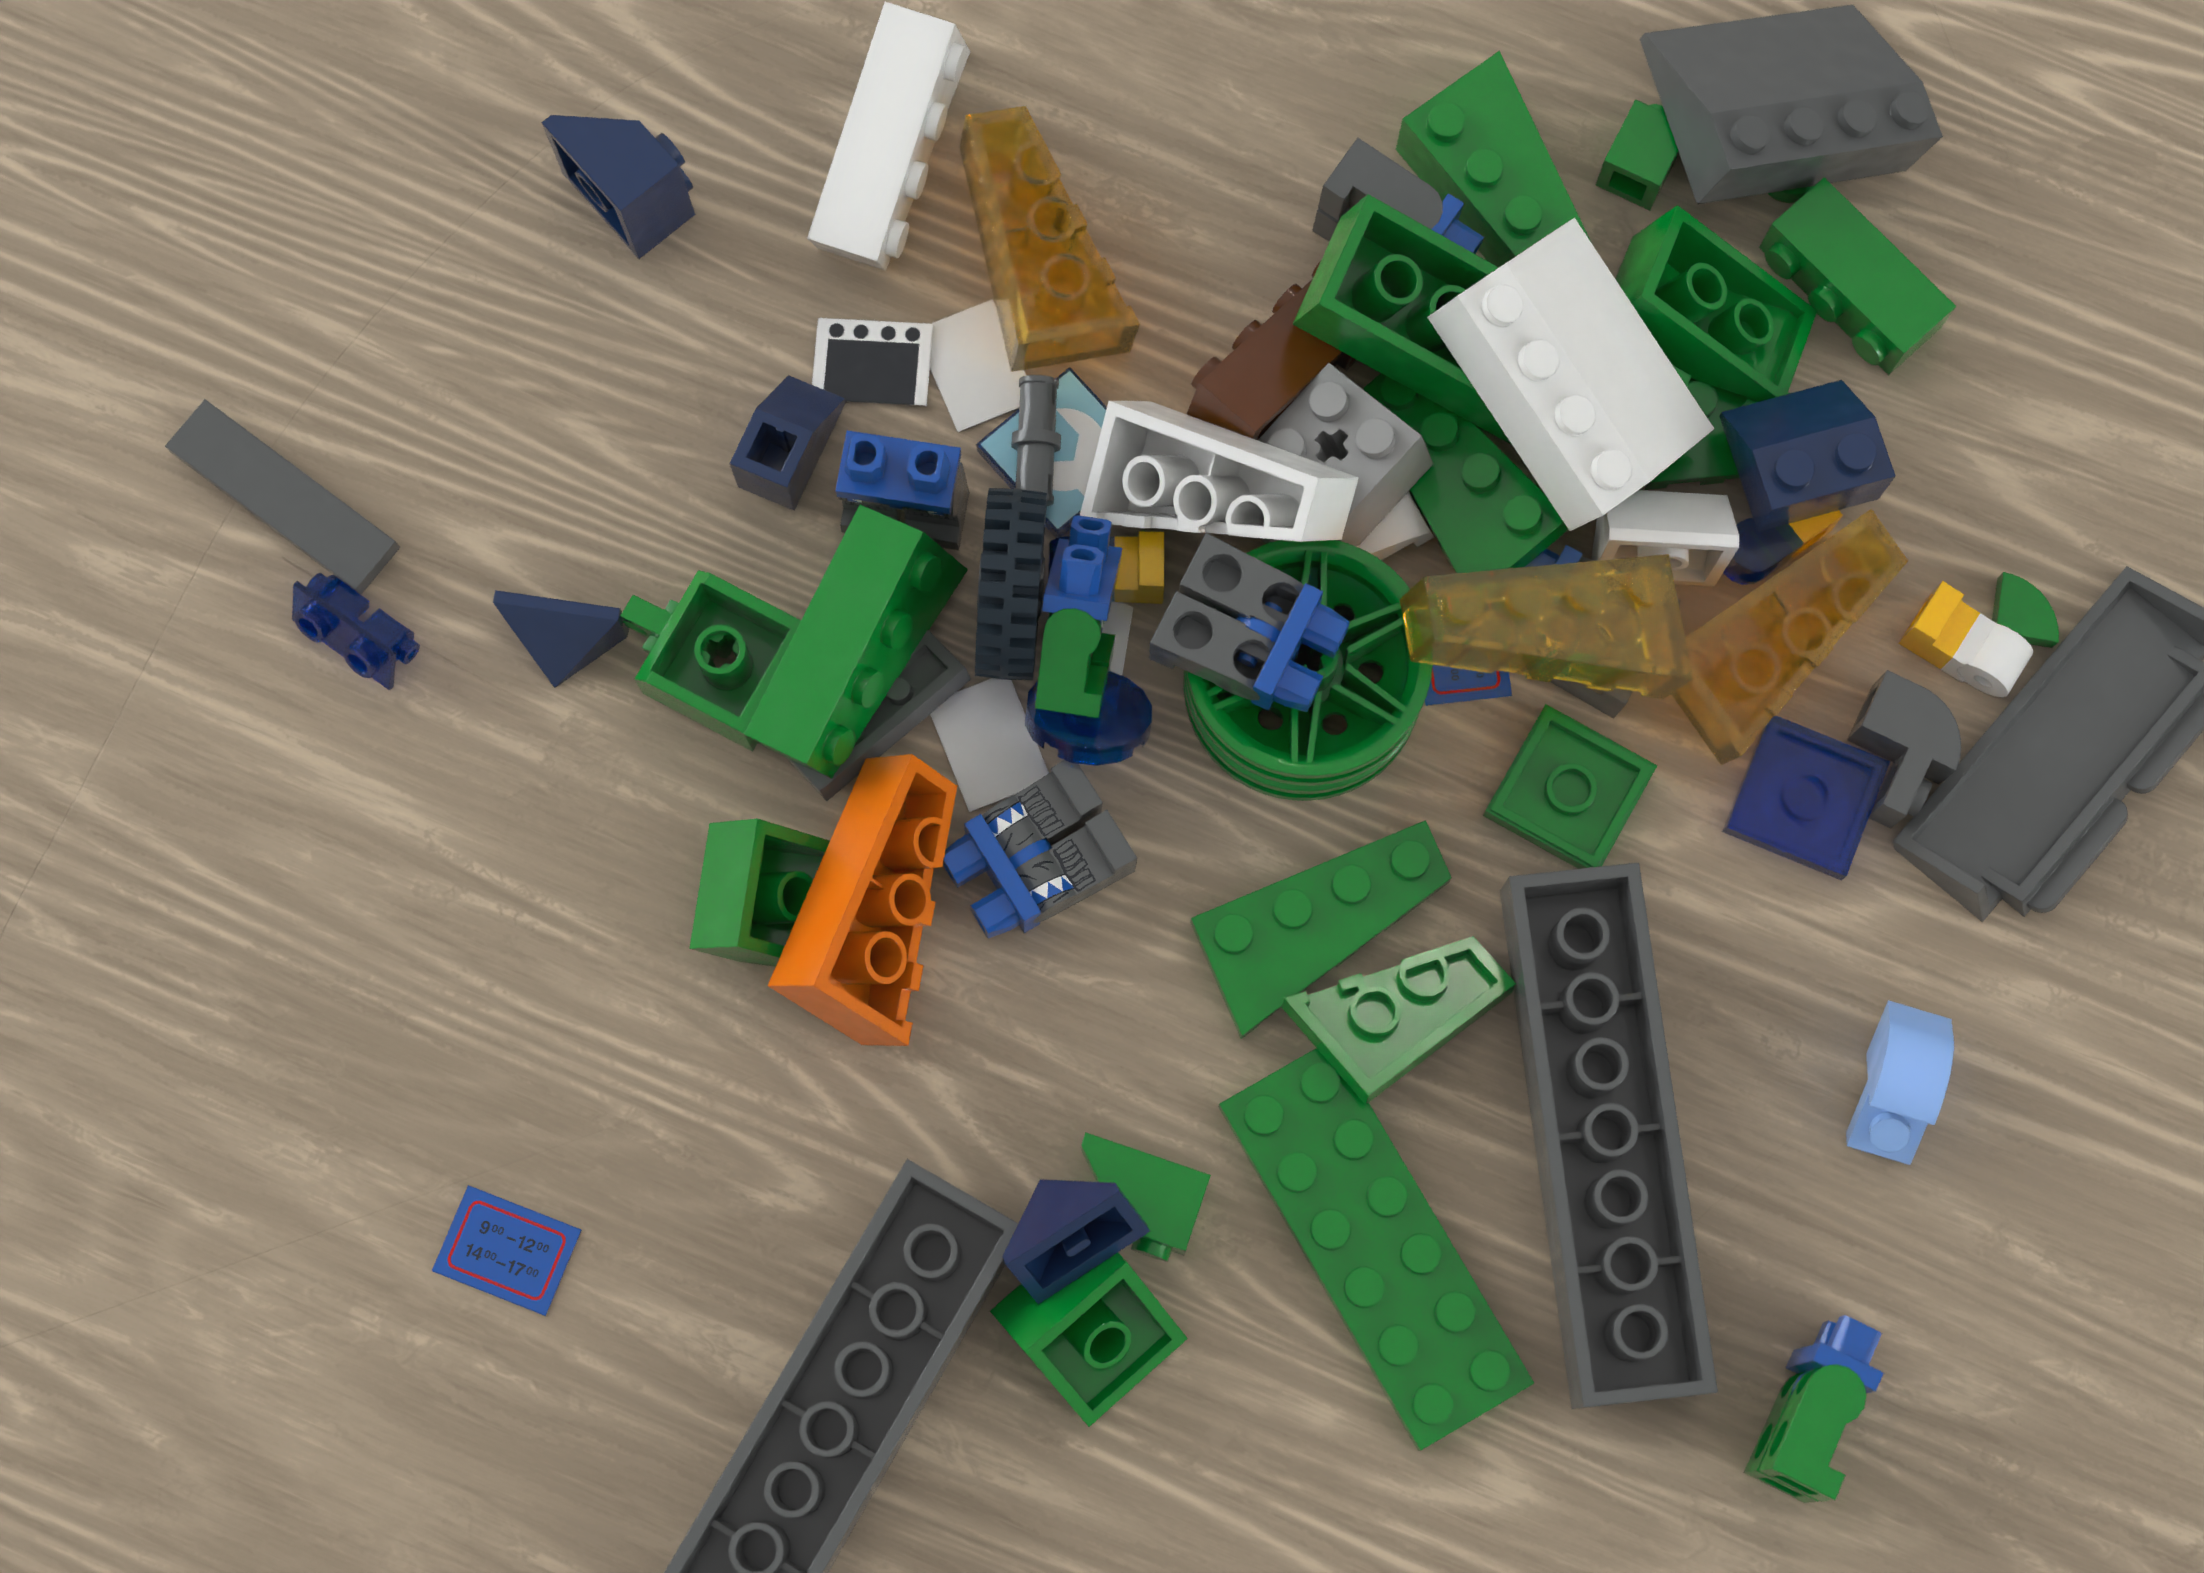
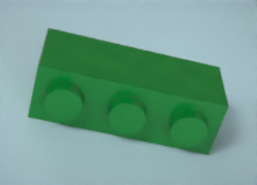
[1759,177,1957,375]

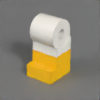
[1898,581,2033,698]

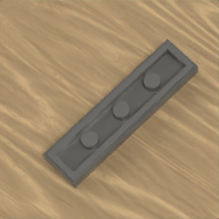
[165,399,400,595]

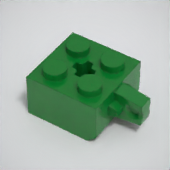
[620,570,801,752]

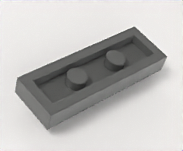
[787,630,971,802]

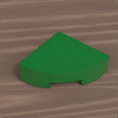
[1992,572,2059,648]

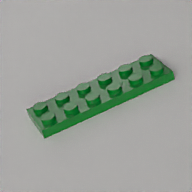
[1218,1048,1535,1451]

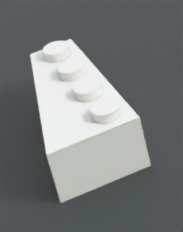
[807,2,970,271]
[1080,401,1359,542]

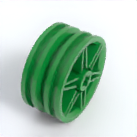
[1183,540,1433,801]

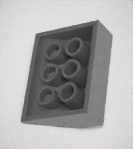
[1640,4,1943,204]

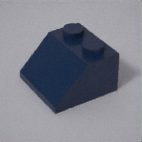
[541,115,695,259]
[1719,380,1896,532]

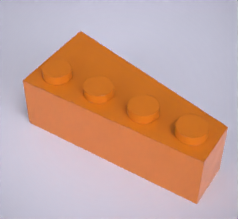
[768,754,958,1046]

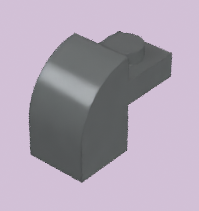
[1847,670,1961,829]

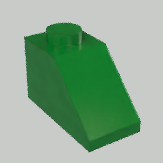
[1081,1132,1211,1262]

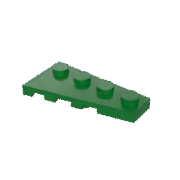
[1190,820,1452,1039]

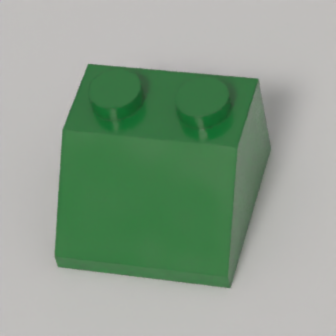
[689,818,830,967]
[990,1253,1188,1427]

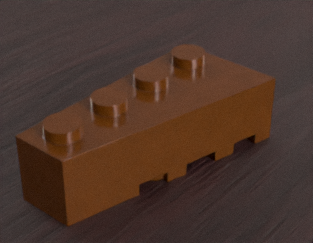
[1187,261,1357,440]

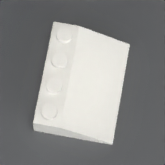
[1427,217,1714,531]

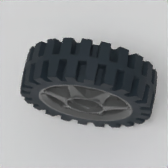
[975,488,1047,680]

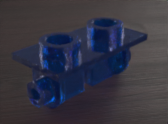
[292,573,420,691]

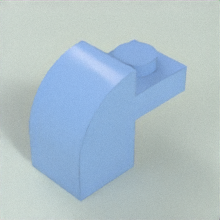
[1846,1000,1954,1165]

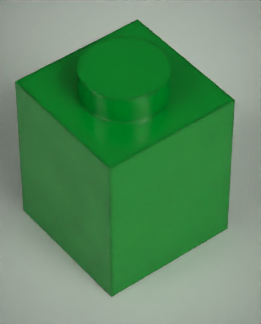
[1596,99,1679,211]

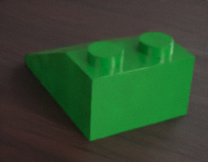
[1616,205,1817,402]

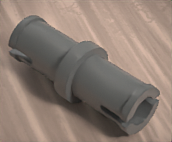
[1011,375,1061,506]

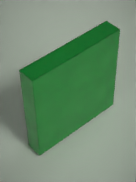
[1483,704,1658,869]

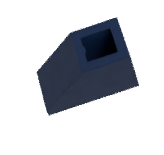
[729,375,846,511]

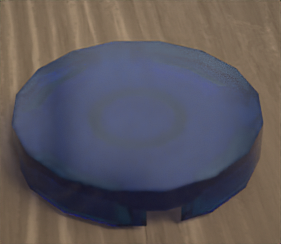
[1025,671,1152,766]

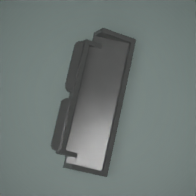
[1893,566,2204,922]

